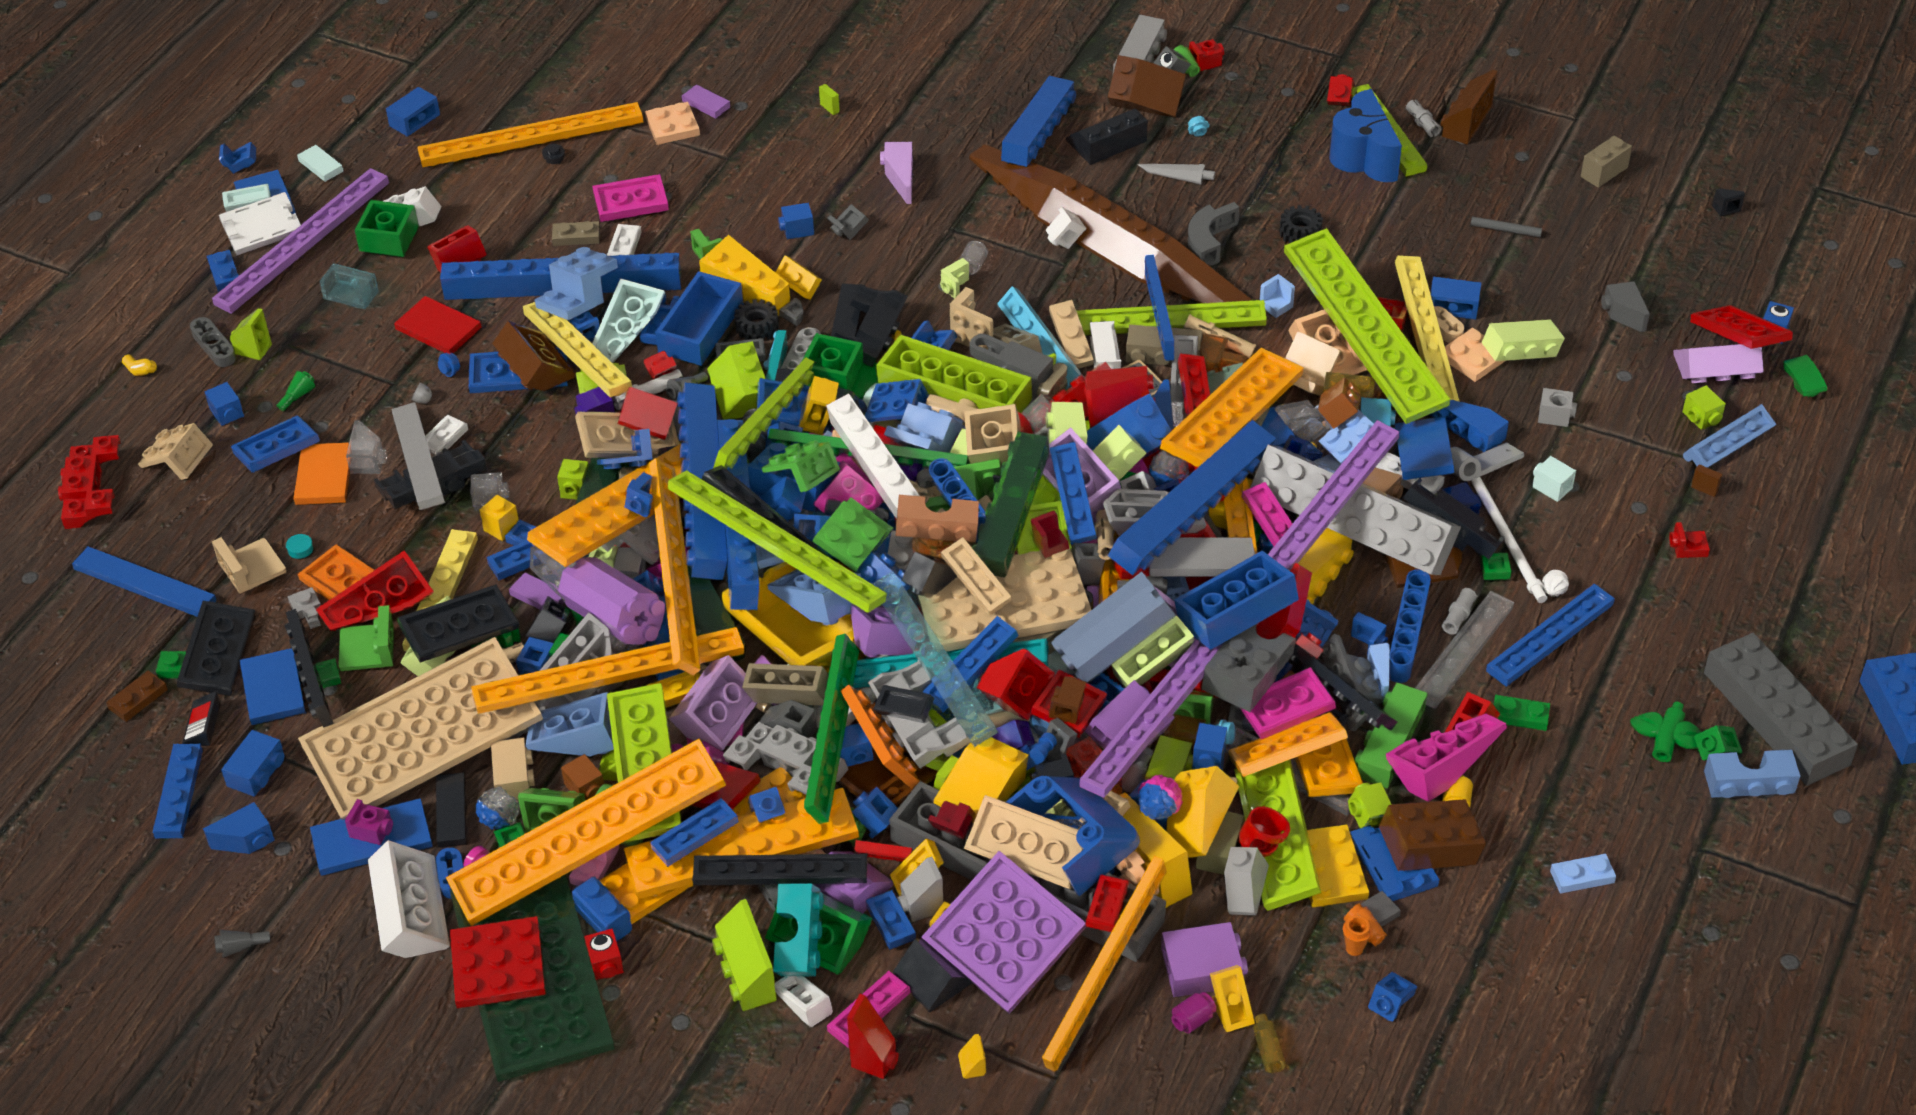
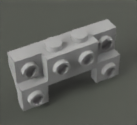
[868,660,971,768]
[723,722,848,794]

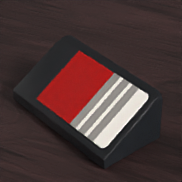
[182,692,221,746]

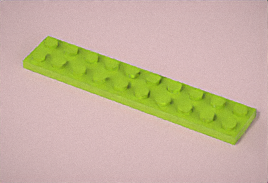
[1284,228,1451,424]

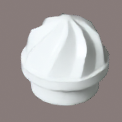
[1542,570,1569,597]

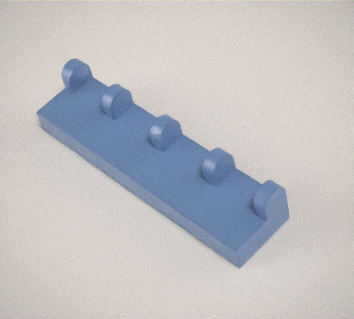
[1683,404,1776,468]

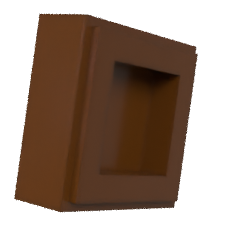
[1691,464,1723,497]

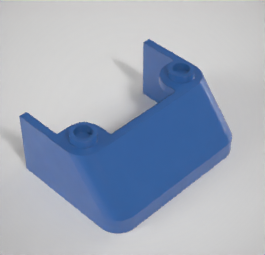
[1005,776,1140,896]

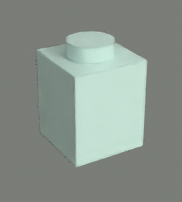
[1533,456,1576,502]

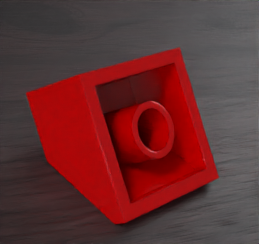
[976,648,1055,721]

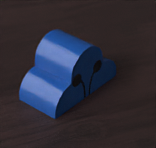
[1329,89,1402,182]

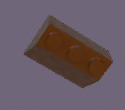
[1441,69,1498,144]
[492,321,576,391]

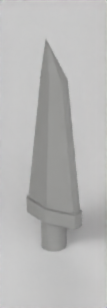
[1137,164,1215,185]

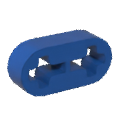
[436,848,464,899]

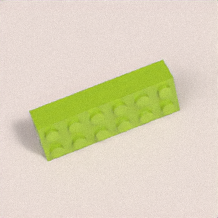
[876,335,1032,414]

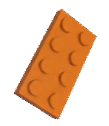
[841,685,920,789]

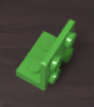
[762,440,840,492]
[339,605,394,671]

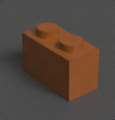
[1318,377,1361,429]

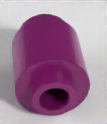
[1171,992,1217,1033]

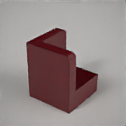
[1031,511,1069,558]
[928,801,975,840]

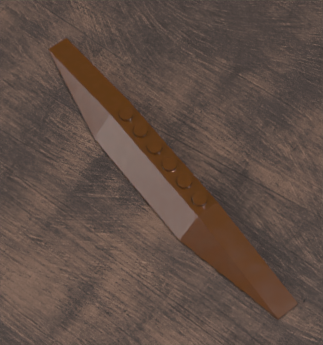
[969,144,1253,303]

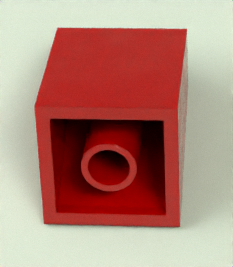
[1085,366,1156,428]

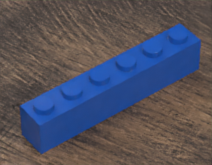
[1001,76,1076,167]

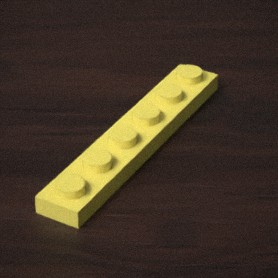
[402,529,478,651]

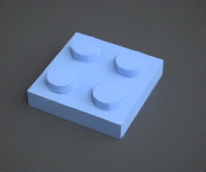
[1319,409,1374,464]

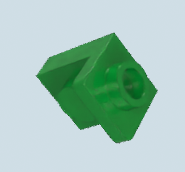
[1694,725,1743,761]

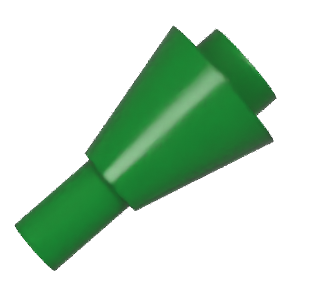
[276,371,315,411]

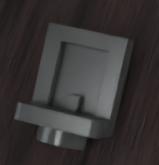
[827,204,869,240]

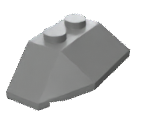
[1103,489,1206,536]
[534,612,613,711]

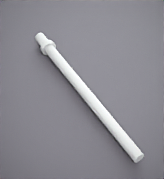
[1472,477,1547,603]

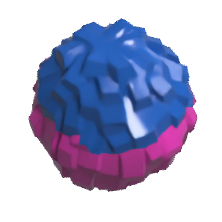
[1137,775,1183,820]

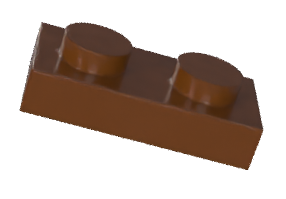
[106,670,168,722]

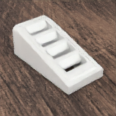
[775,976,833,1027]

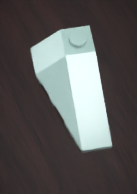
[592,279,665,363]

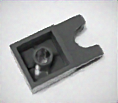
[969,334,1053,408]
[1202,623,1296,712]

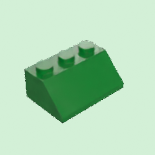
[765,894,872,975]

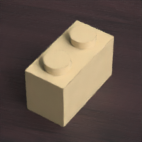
[491,738,535,802]

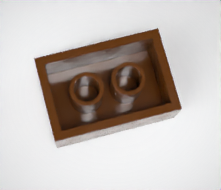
[1379,799,1486,871]

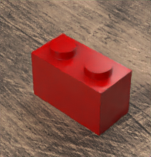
[427,225,487,272]

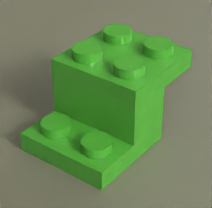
[926,459,1003,512]
[813,497,893,572]

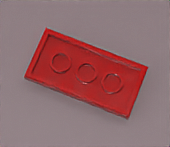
[1690,305,1793,349]

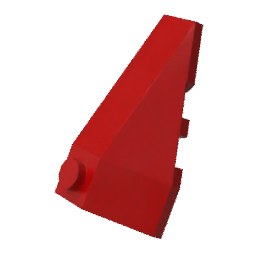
[316,550,434,631]

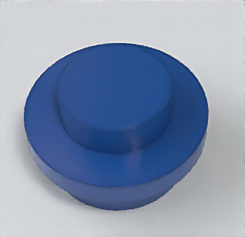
[438,353,460,377]

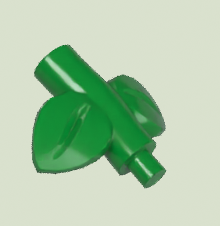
[1630,702,1701,762]

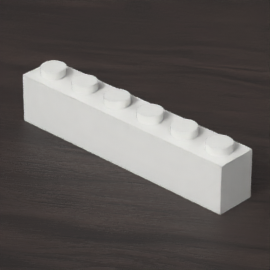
[826,394,920,519]

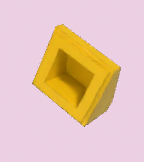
[958,1034,986,1079]

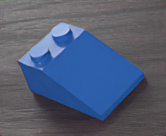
[1086,393,1171,459]

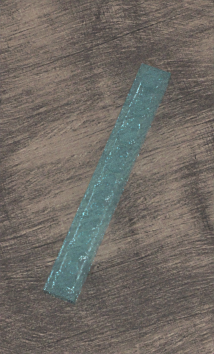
[872,571,998,747]

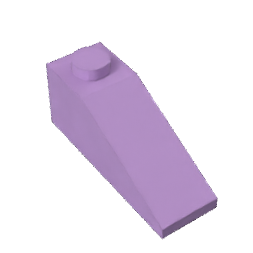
[880,142,913,204]

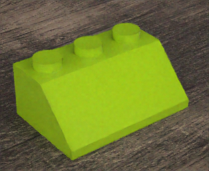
[707,341,765,420]
[712,899,777,1011]

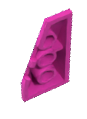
[1386,714,1507,802]

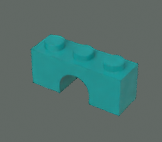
[773,884,824,976]

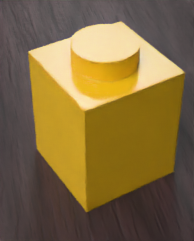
[479,495,519,541]

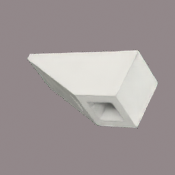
[384,186,442,226]

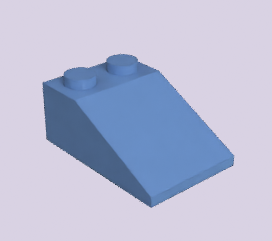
[767,569,861,625]
[526,692,614,756]

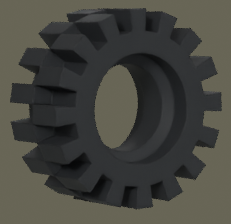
[1279,205,1323,243]
[734,299,779,341]

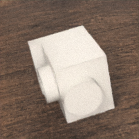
[1046,207,1086,249]

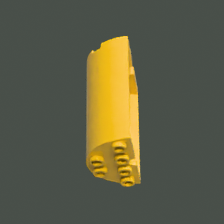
[722,562,866,673]

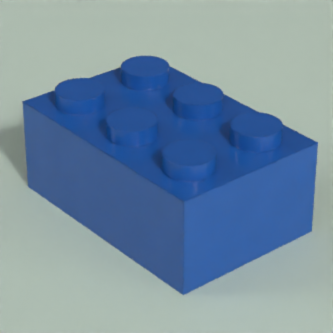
[748,442,840,513]

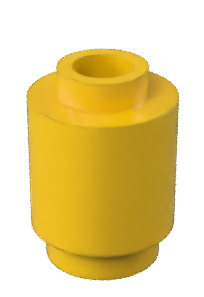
[1442,775,1473,807]

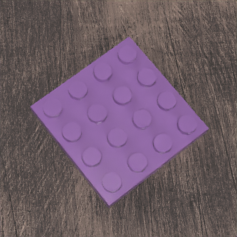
[922,851,1086,1014]

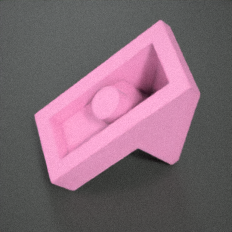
[569,845,620,886]

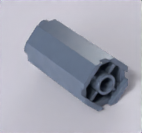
[1051,572,1176,683]

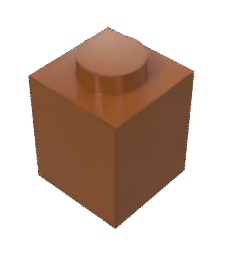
[561,754,604,801]

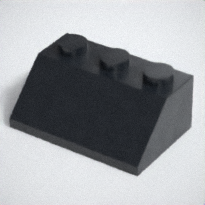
[1066,109,1148,165]

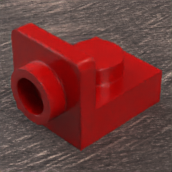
[644,351,676,380]
[1669,522,1710,558]

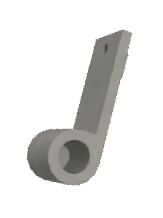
[1451,442,1524,481]

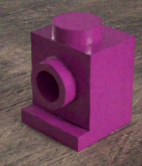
[345,799,393,845]

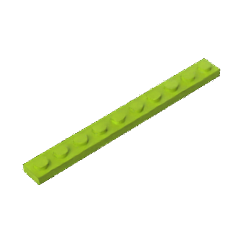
[668,470,887,613]

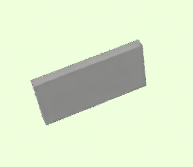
[1148,538,1255,577]

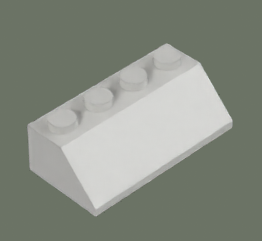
[368,840,450,958]

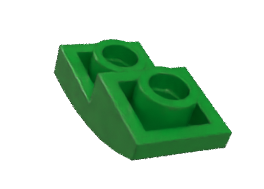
[1783,355,1827,397]

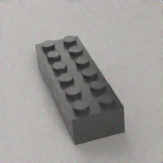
[1704,633,1858,786]

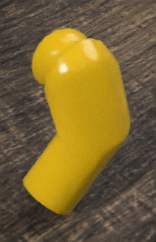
[122,354,157,376]

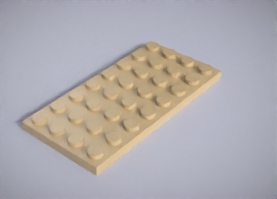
[298,637,543,820]

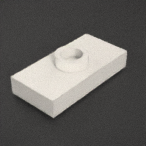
[607,224,641,256]
[425,415,468,458]

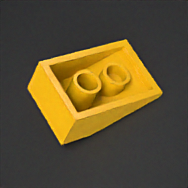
[934,732,1028,823]
[1167,766,1239,858]

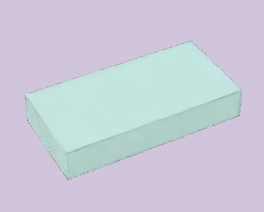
[297,145,343,182]
[222,184,271,212]

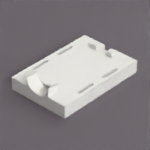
[219,192,301,255]

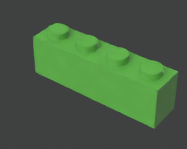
[1355,683,1428,789]

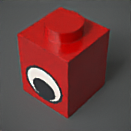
[584,928,624,980]

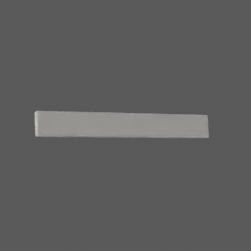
[391,402,445,510]

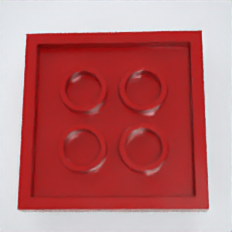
[450,916,546,1009]

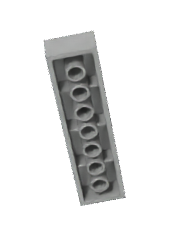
[1250,445,1461,575]

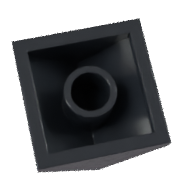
[893,939,972,1013]

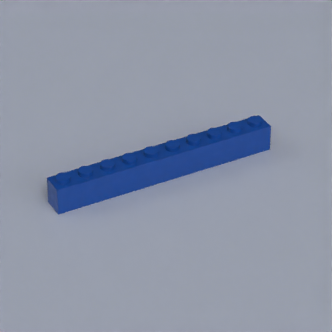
[440,253,682,300]
[677,382,727,580]
[717,419,759,610]
[1108,420,1276,575]

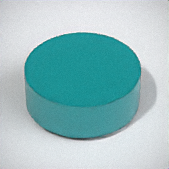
[286,534,314,559]

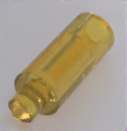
[1253,1014,1286,1073]

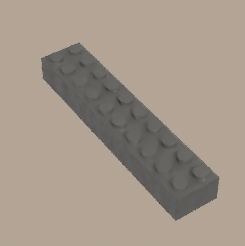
[889,781,1166,962]

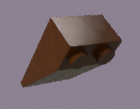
[1108,55,1186,118]

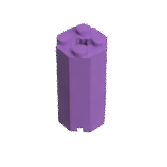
[558,557,665,645]

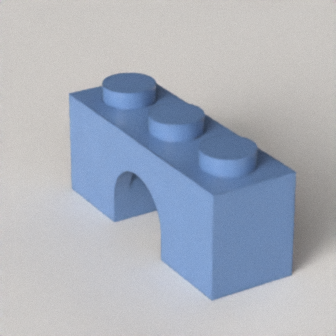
[1704,750,1800,798]

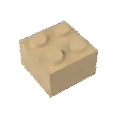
[964,404,1024,467]

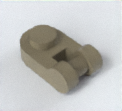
[1037,363,1067,405]

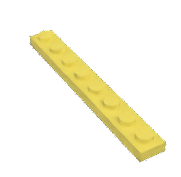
[1395,256,1460,402]
[523,302,632,398]

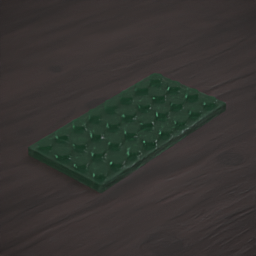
[449,874,615,1082]

